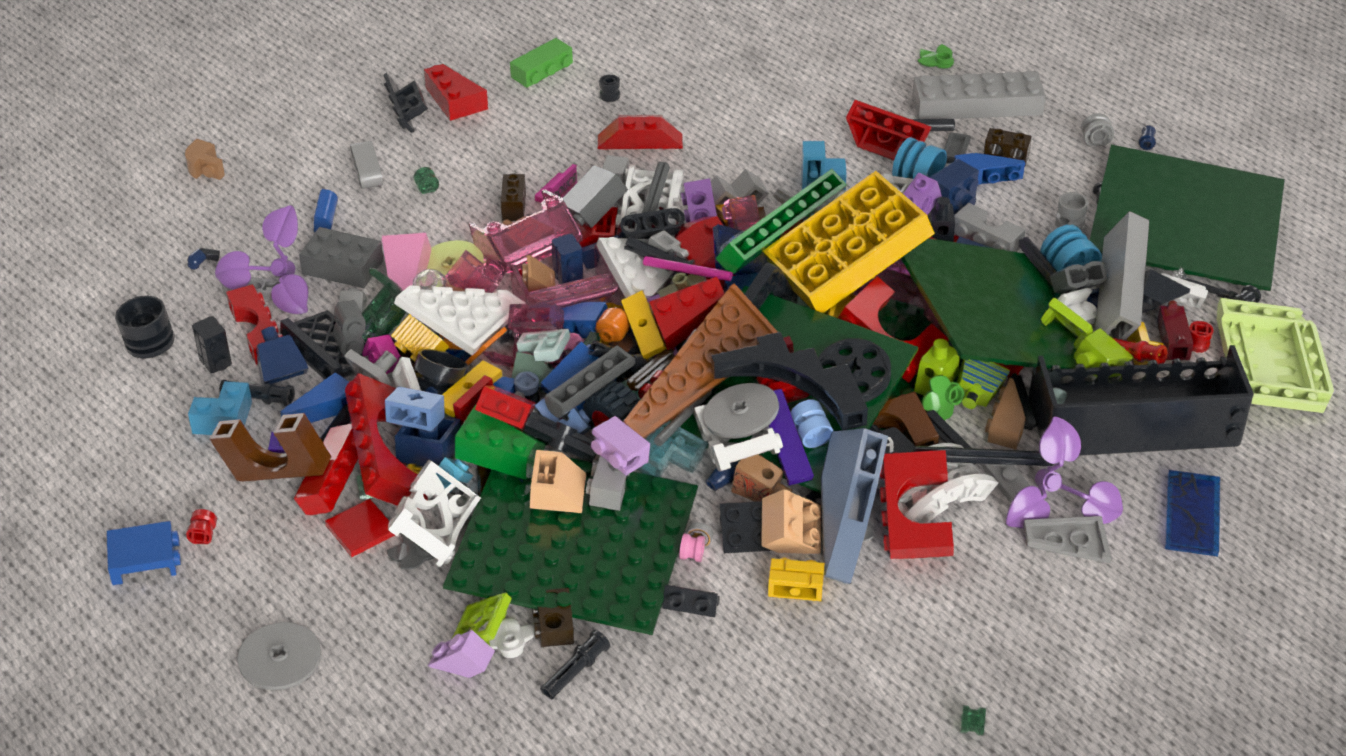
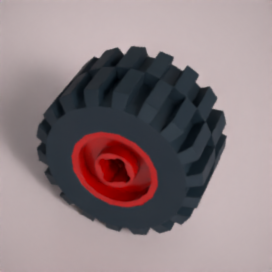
[583,381,640,430]

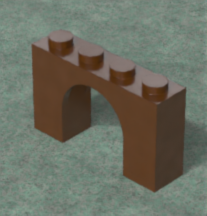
[872,392,939,446]
[209,413,331,482]

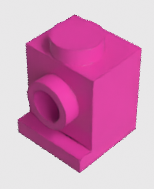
[362,335,400,374]

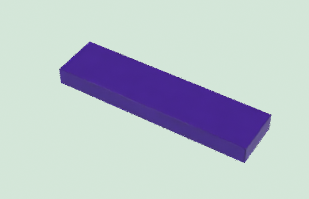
[768,389,814,486]

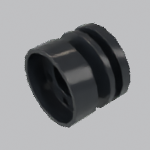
[115,295,175,359]
[414,349,468,395]

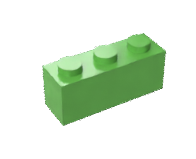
[510,38,573,88]

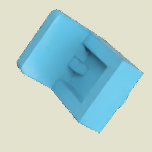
[436,457,474,492]

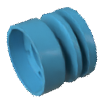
[892,137,947,179]
[1040,225,1102,272]

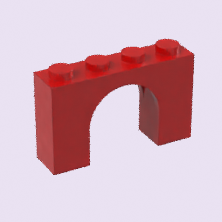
[838,276,949,383]
[879,450,954,559]

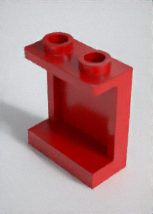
[475,384,536,429]

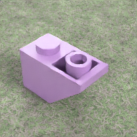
[428,630,495,678]

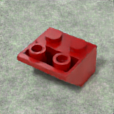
[572,207,618,248]

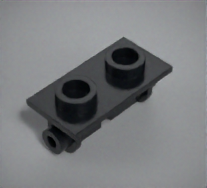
[663,585,720,618]

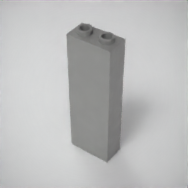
[1095,211,1149,340]

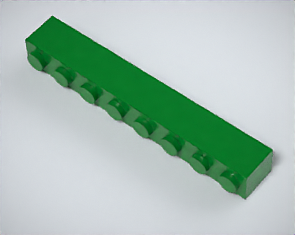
[716,169,847,275]

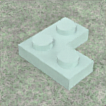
[517,329,570,362]

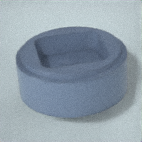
[514,372,539,396]

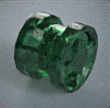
[413,167,439,194]
[960,705,986,736]

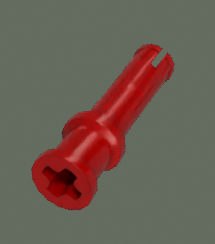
[1111,337,1168,364]

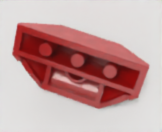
[846,100,931,160]
[598,115,683,150]
[675,216,745,287]

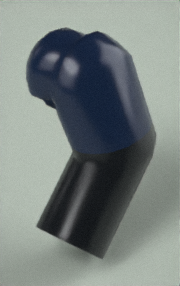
[187,247,220,270]

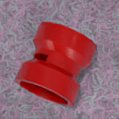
[1189,321,1214,353]
[186,509,217,544]

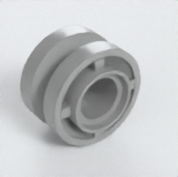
[1081,113,1114,146]

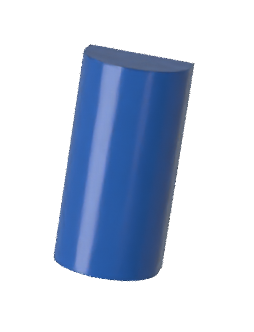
[314,189,338,232]

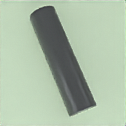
[545,345,635,418]

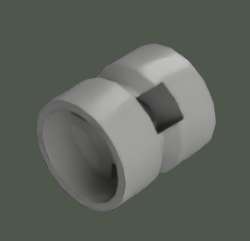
[1055,192,1088,230]

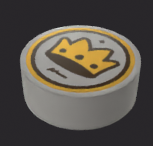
[686,522,713,547]

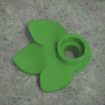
[917,44,954,69]
[922,375,964,420]

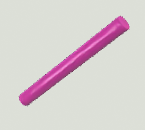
[643,256,733,281]

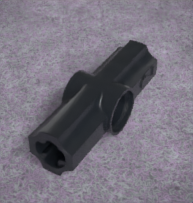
[523,412,596,463]

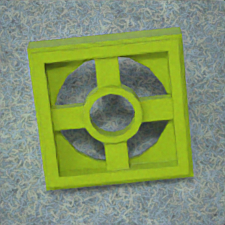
[1041,298,1093,349]
[452,593,512,647]

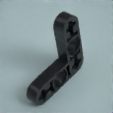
[744,263,793,310]

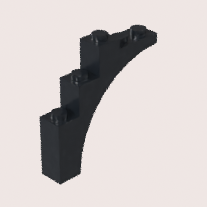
[711,332,868,431]

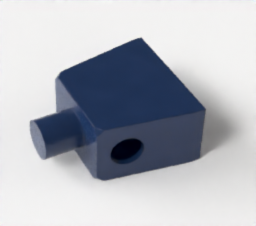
[256,326,309,385]

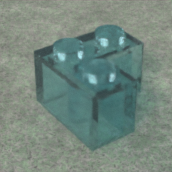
[636,421,708,477]

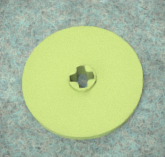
[424,240,484,288]

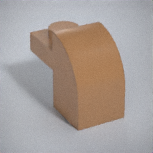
[185,139,225,180]

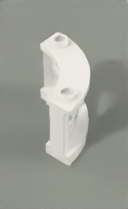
[616,164,684,238]
[694,405,783,471]
[877,443,998,523]
[388,460,481,567]

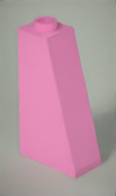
[382,233,432,306]

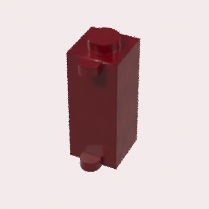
[1157,301,1194,360]

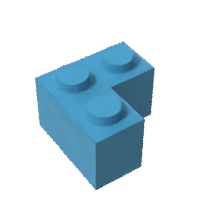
[801,141,847,190]
[188,381,252,435]

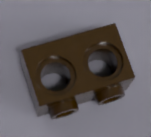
[984,128,1032,167]
[501,173,526,221]
[533,588,574,647]

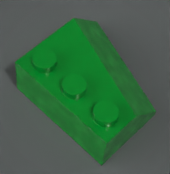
[455,405,545,480]

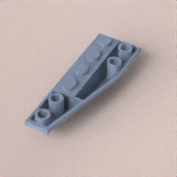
[821,428,888,584]

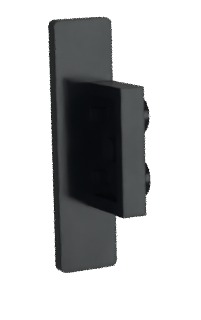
[383,72,428,133]

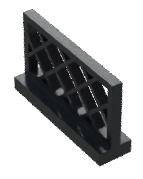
[280,310,366,380]

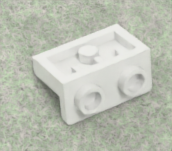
[1162,273,1208,308]
[1058,288,1097,325]

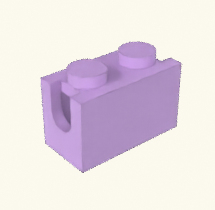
[591,416,650,475]

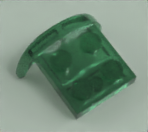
[362,268,407,343]

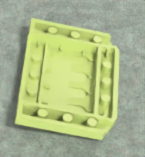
[1216,298,1334,413]

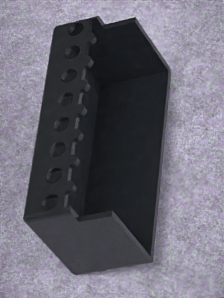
[1028,345,1254,456]

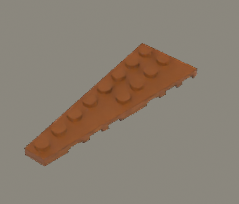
[623,283,778,439]

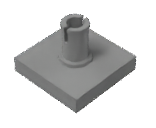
[344,349,397,387]

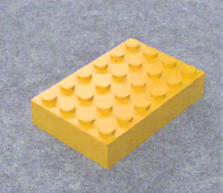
[763,171,935,313]

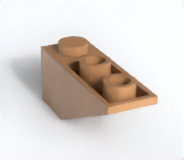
[522,255,556,301]
[985,378,1025,450]

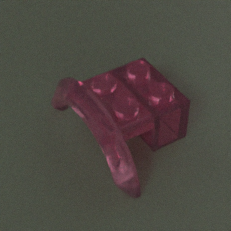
[483,303,572,367]

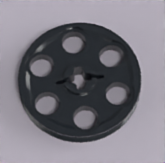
[819,338,891,402]

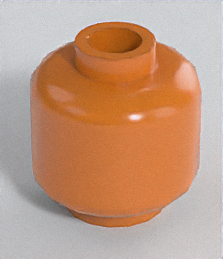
[595,308,630,343]

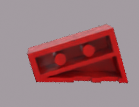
[424,64,488,121]
[649,277,725,351]

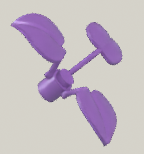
[215,205,308,314]
[1006,417,1123,529]

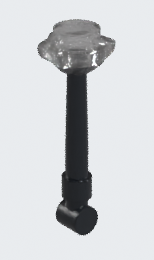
[1172,267,1238,299]

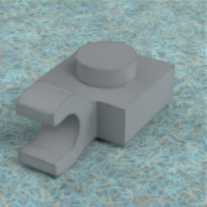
[648,230,689,258]

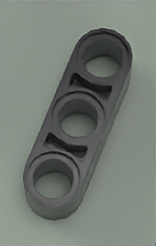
[617,208,685,239]

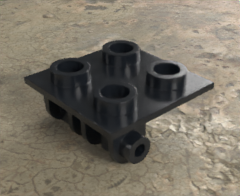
[720,501,772,554]

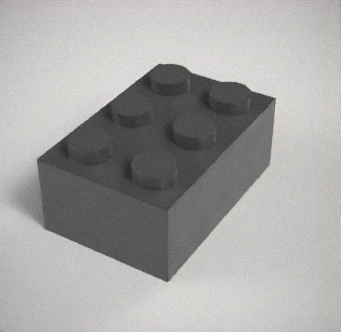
[299,227,384,288]

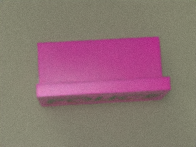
[535,164,577,208]

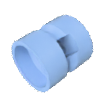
[791,400,833,448]

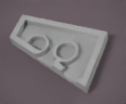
[1023,516,1112,563]

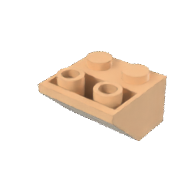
[530,450,586,513]
[762,489,821,554]

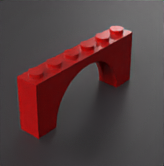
[345,373,428,510]

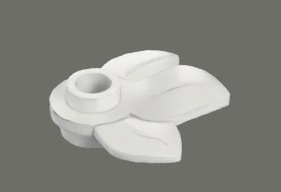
[489,618,535,658]

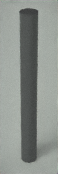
[654,391,712,446]

